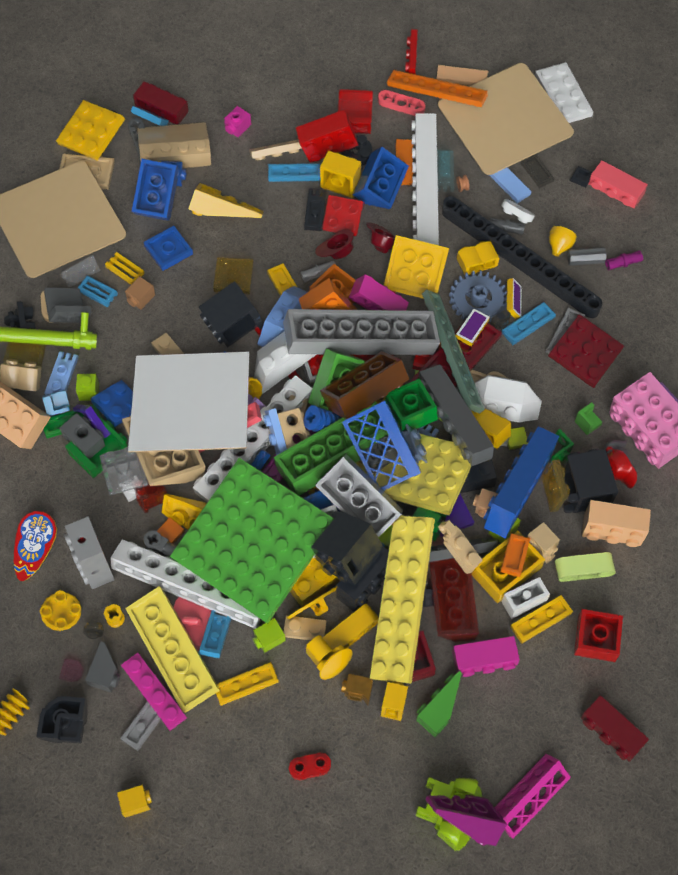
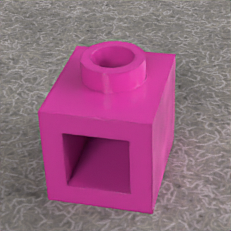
[224,106,251,137]

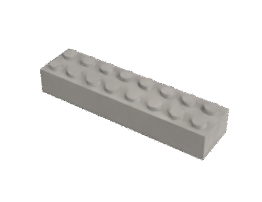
[283,309,440,355]

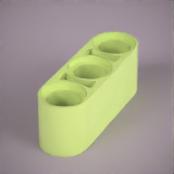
[555,552,616,582]

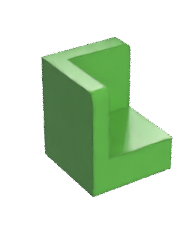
[575,402,602,435]

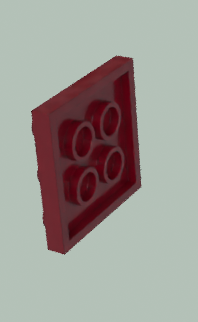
[548,314,624,388]

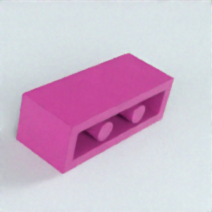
[349,274,409,311]
[452,636,520,677]

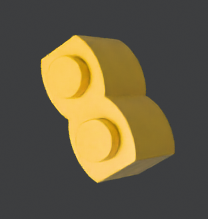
[457,241,499,275]

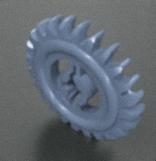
[449,270,507,322]

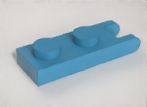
[199,610,231,659]

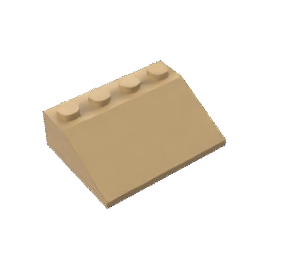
[137,122,211,168]
[122,416,206,486]

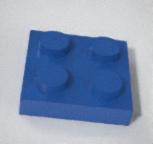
[143,226,193,271]
[91,380,133,427]

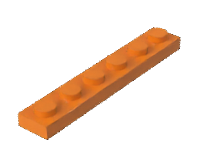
[387,70,488,107]

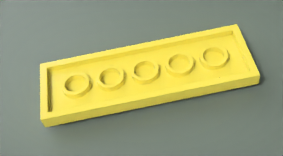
[125,586,220,713]

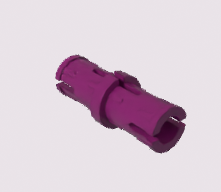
[605,250,643,270]

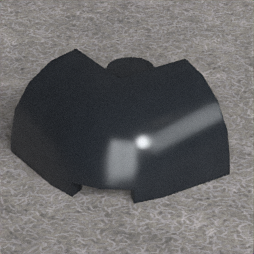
[36,696,88,744]

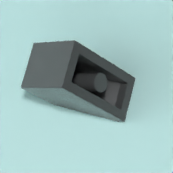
[85,642,120,693]

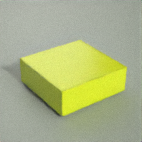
[508,427,528,450]

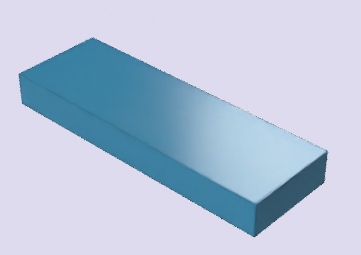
[268,164,320,182]
[502,302,556,345]

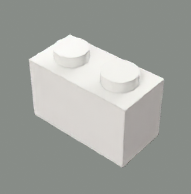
[502,577,550,619]

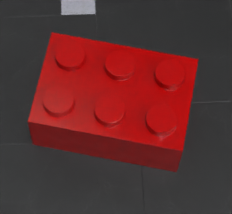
[296,109,358,162]

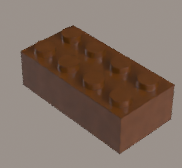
[320,351,409,420]

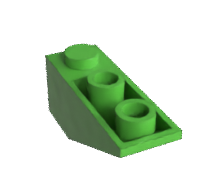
[416,671,462,737]

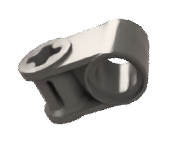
[362,436,398,473]

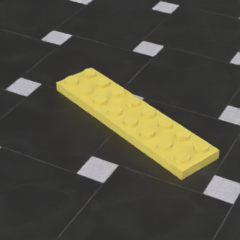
[370,516,435,684]

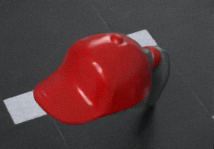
[605,440,637,489]

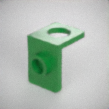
[550,429,574,465]

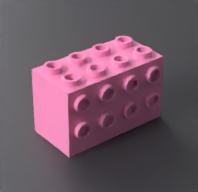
[609,372,678,469]

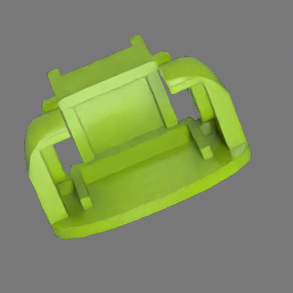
[416,777,482,851]

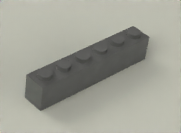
[419,365,494,466]

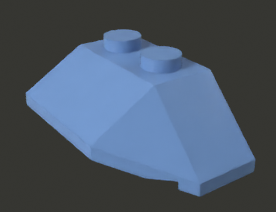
[257,286,308,347]

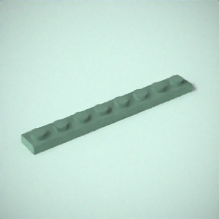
[422,289,485,414]

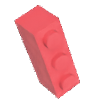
[589,160,648,208]

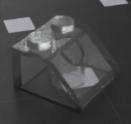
[100,447,148,495]

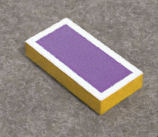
[507,278,522,319]
[456,309,490,346]

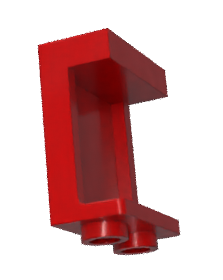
[338,89,373,134]

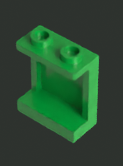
[65,417,128,479]

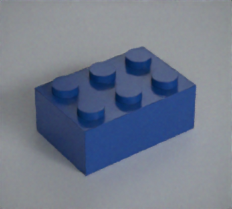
[132,159,180,221]

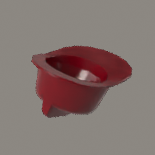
[366,222,395,254]
[315,229,354,259]

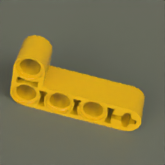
[306,604,379,666]

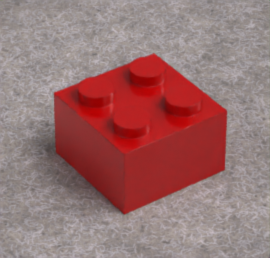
[574,609,623,662]

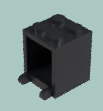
[199,281,264,348]
[561,449,618,513]
[311,511,384,585]

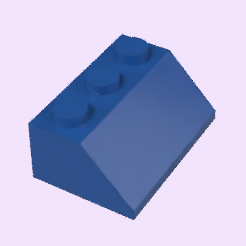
[353,147,409,209]

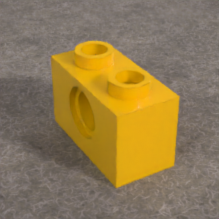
[381,681,408,721]

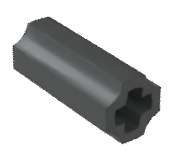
[567,247,606,265]

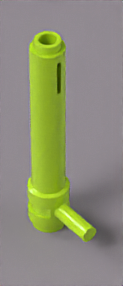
[0,312,97,350]

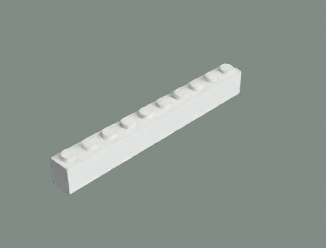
[412,113,439,246]

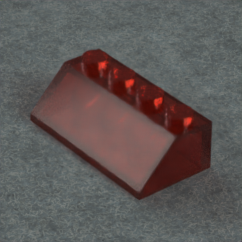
[429,558,479,641]

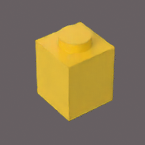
[117,785,152,818]

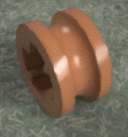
[456,175,469,192]

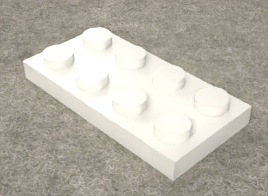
[535,62,593,123]

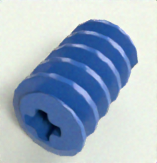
[303,405,343,432]

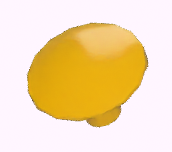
[40,590,82,631]
[317,645,353,680]

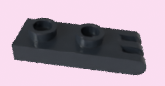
[304,188,327,231]

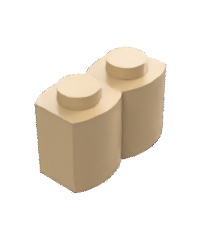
[0,359,41,391]

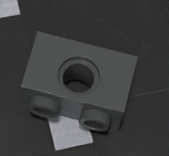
[59,413,105,459]

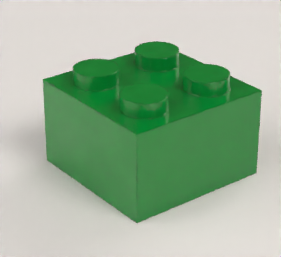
[385,378,438,431]

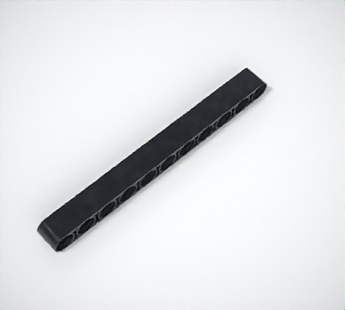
[442,196,603,319]

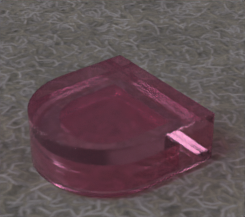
[59,659,83,682]

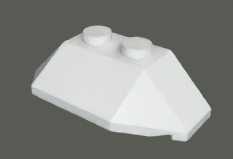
[254,331,317,394]
[475,375,542,422]

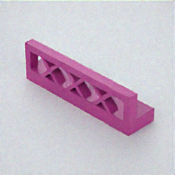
[494,754,571,839]

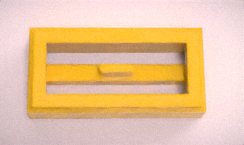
[105,252,144,285]

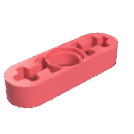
[378,90,425,116]

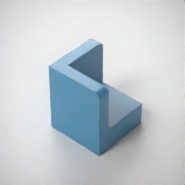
[42,390,70,416]

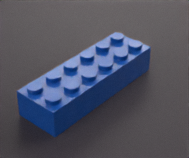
[484,426,559,539]

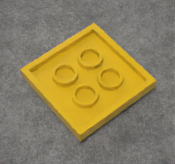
[56,100,125,161]
[384,235,449,299]

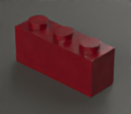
[133,81,189,125]
[581,695,650,762]

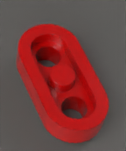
[289,753,331,780]

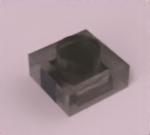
[490,309,511,330]

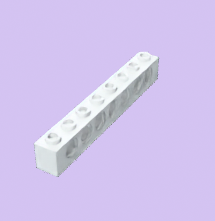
[193,375,313,503]
[111,539,261,629]

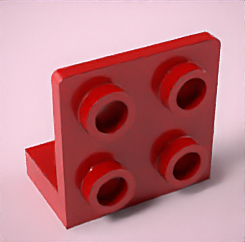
[323,195,365,236]

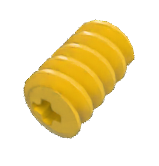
[0,688,30,736]

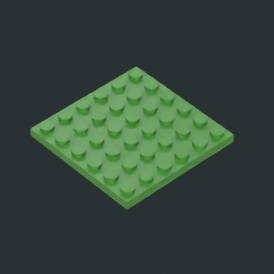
[170,458,334,624]

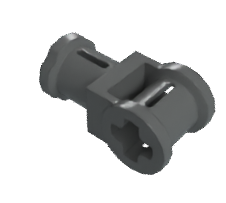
[144,531,177,562]

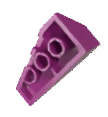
[425,795,507,846]

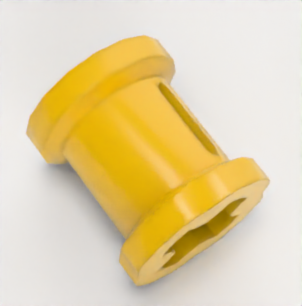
[104,604,125,628]

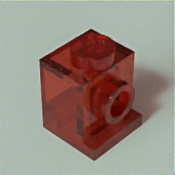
[134,482,167,514]

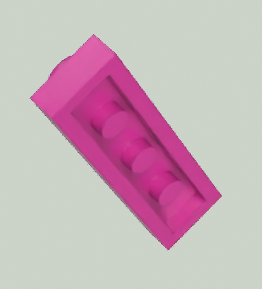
[121,653,187,731]

